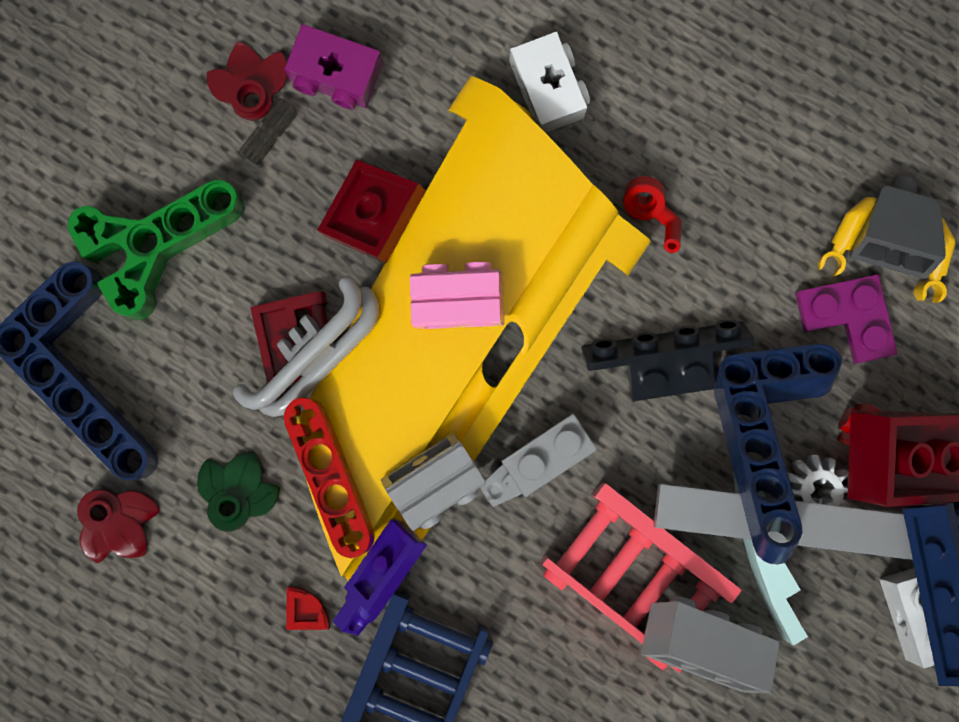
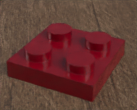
[317,159,426,264]

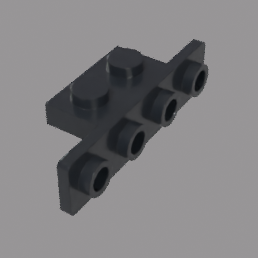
[581,320,754,402]

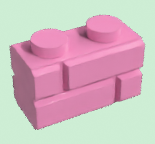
[410,262,505,329]

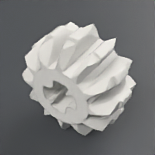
[787,455,852,508]

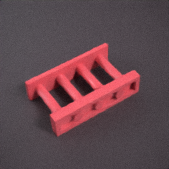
[540,482,742,673]

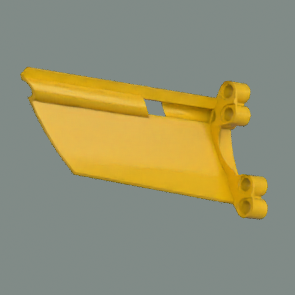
[297,76,651,581]

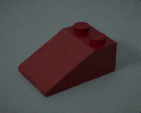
[848,411,959,507]

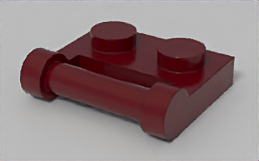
[250,291,333,384]

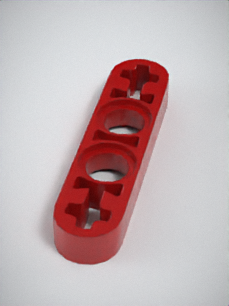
[284,397,375,559]

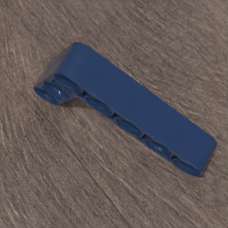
[0,261,158,480]
[714,344,842,565]

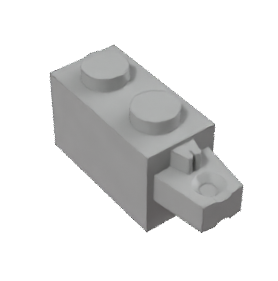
[480,414,597,507]

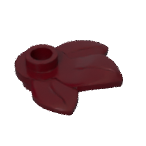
[206,42,288,121]
[77,489,160,563]

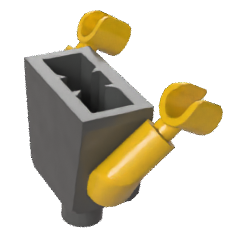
[817,177,955,303]

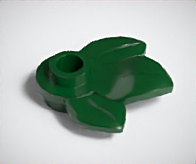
[197,451,280,532]

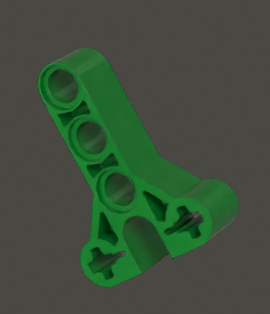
[67,180,244,320]

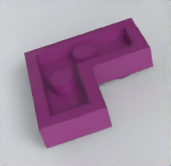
[795,274,898,364]

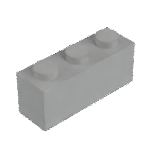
[641,596,779,693]

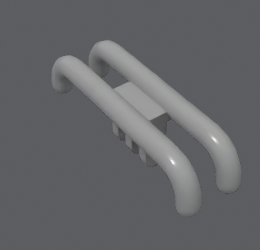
[233,276,379,417]

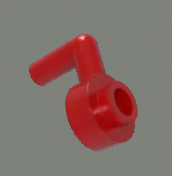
[623,176,682,253]

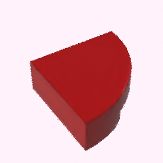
[286,586,330,630]

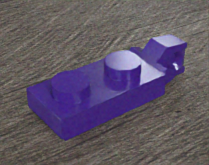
[333,518,427,636]

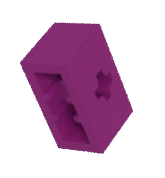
[284,24,383,110]

